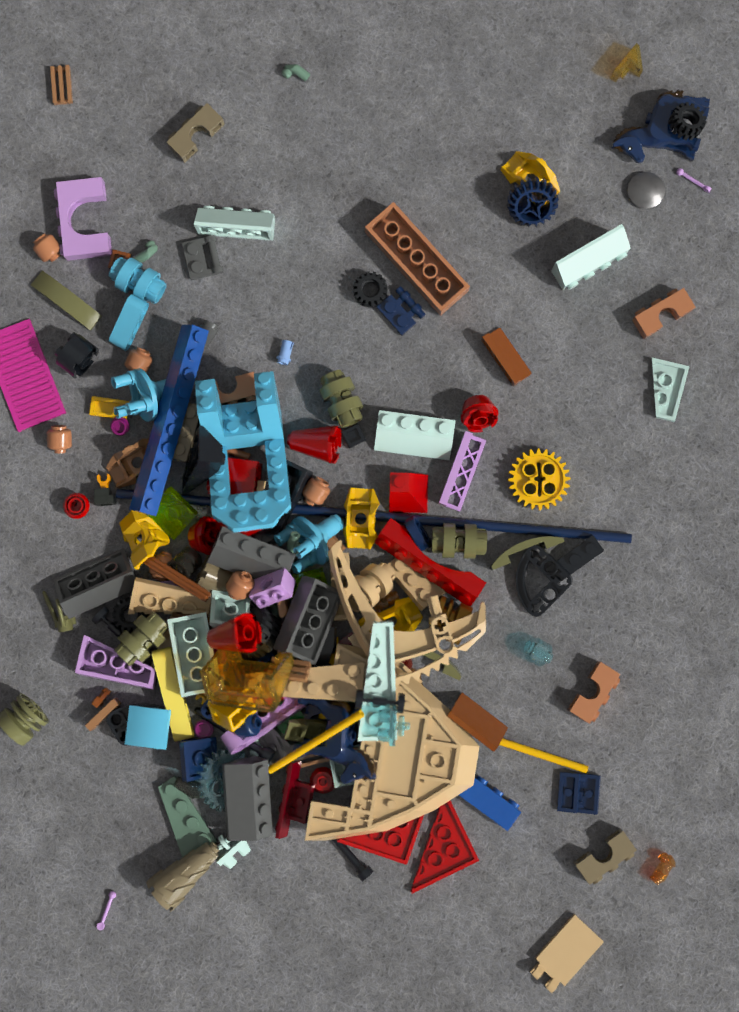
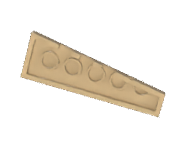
[244,662,365,702]

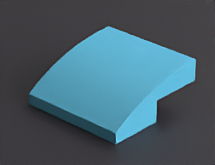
[125,705,171,749]

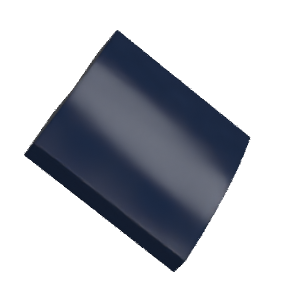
[557,772,601,815]

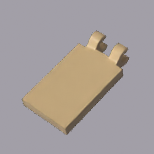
[530,914,604,993]

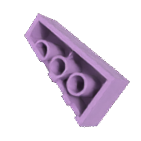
[75,635,157,690]

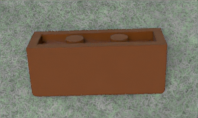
[481,328,531,386]

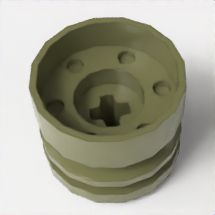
[0,693,49,746]

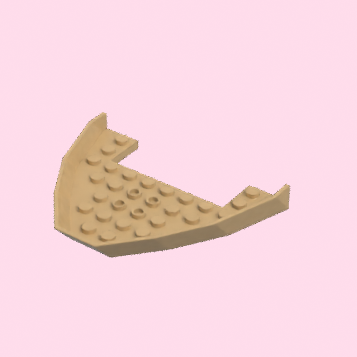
[305,643,479,841]

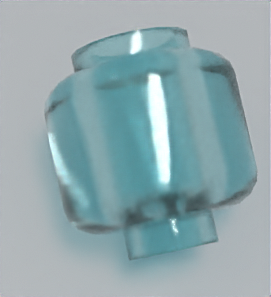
[523,638,553,666]

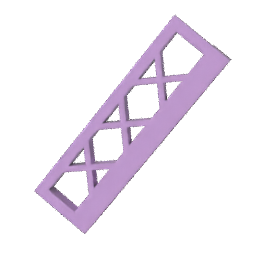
[438,431,486,512]

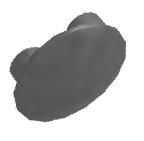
[627,172,665,209]

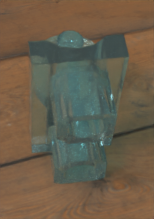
[378,705,410,746]

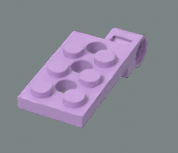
[221,697,306,755]

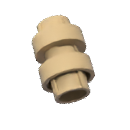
[345,562,396,612]

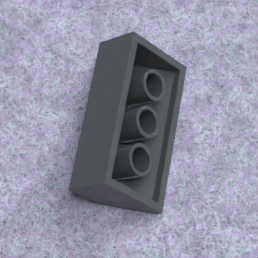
[207,526,296,580]
[53,548,137,619]
[273,576,341,666]
[222,755,273,841]

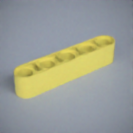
[152,647,194,742]

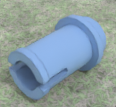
[276,340,294,365]

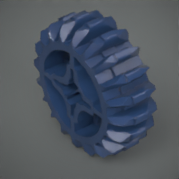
[507,176,559,227]

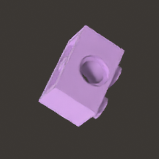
[249,568,296,609]

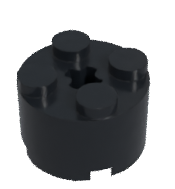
[55,332,99,379]

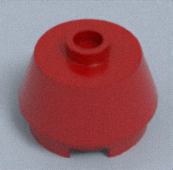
[461,395,498,432]
[188,517,218,555]

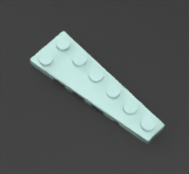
[358,621,397,741]

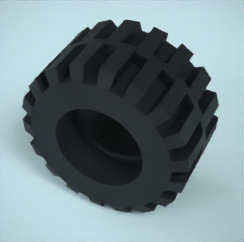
[244,605,282,659]

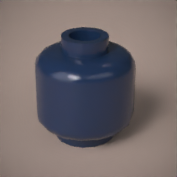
[234,712,262,738]

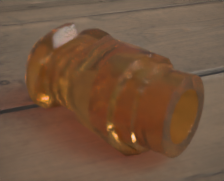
[373,591,399,613]
[650,852,676,885]

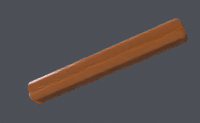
[143,556,211,602]

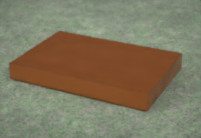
[447,693,508,752]

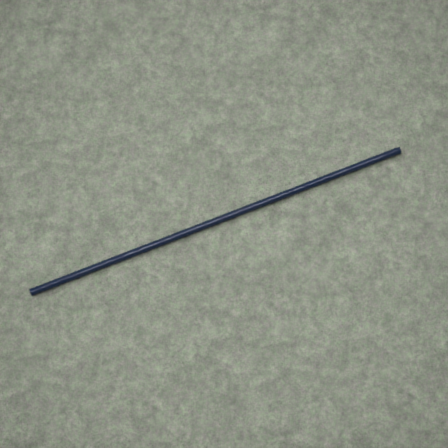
[116,489,632,543]

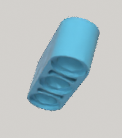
[109,294,149,351]

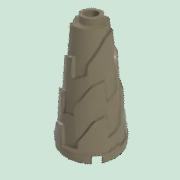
[146,842,220,912]

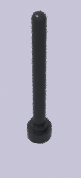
[194,707,276,764]
[332,839,374,882]

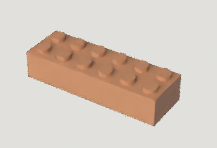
[365,202,470,316]

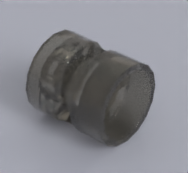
[167,547,202,578]

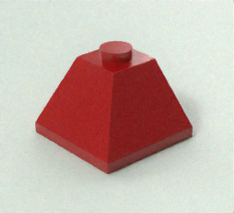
[389,472,428,513]

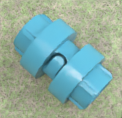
[109,257,167,304]

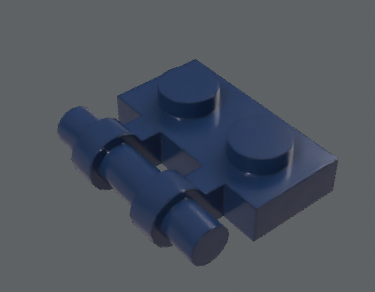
[377,286,426,336]

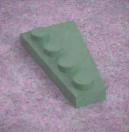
[158,776,218,858]

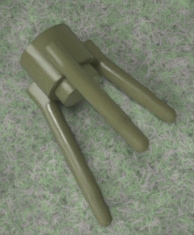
[42,591,76,633]

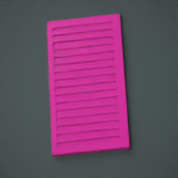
[0,319,66,432]

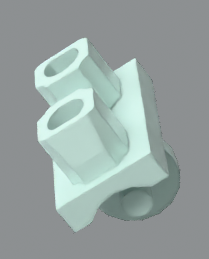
[216,835,251,869]

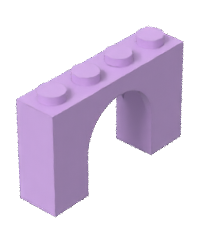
[54,177,112,261]

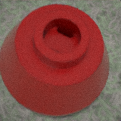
[63,493,90,519]
[310,767,334,794]

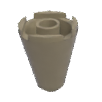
[195,555,233,592]

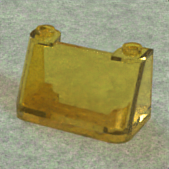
[200,649,294,712]

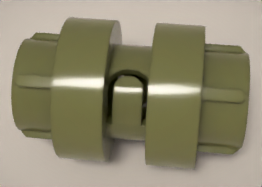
[319,370,363,428]
[432,523,487,559]
[114,611,169,666]

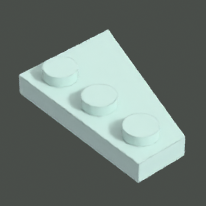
[652,358,689,422]

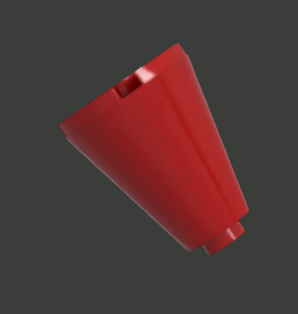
[287,425,342,464]
[206,613,262,653]

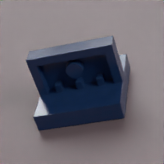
[179,737,219,782]

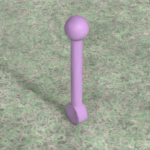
[676,168,711,193]
[97,891,116,930]

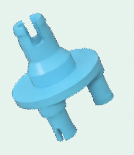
[111,368,166,422]
[273,514,344,575]

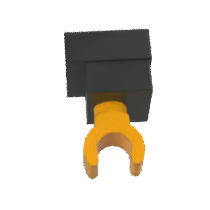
[94,474,117,506]

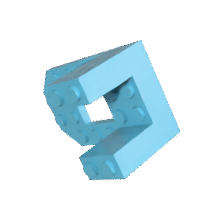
[195,371,291,533]

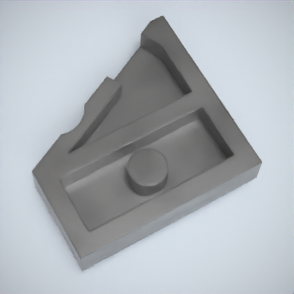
[258,727,306,766]

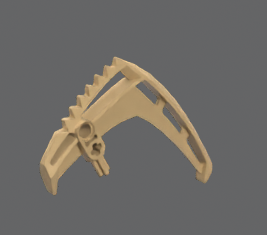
[328,540,486,687]

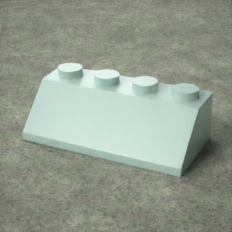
[194,206,275,241]
[551,224,630,290]
[374,410,455,460]
[167,612,220,697]

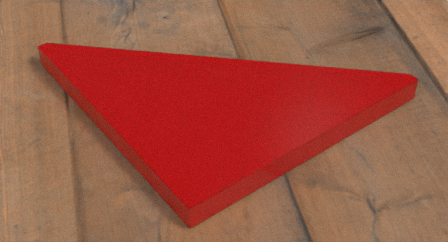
[411,801,479,894]
[336,815,424,865]

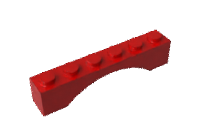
[374,518,487,606]

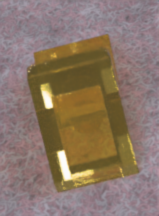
[610,43,643,82]

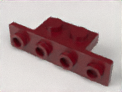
[275,760,315,839]

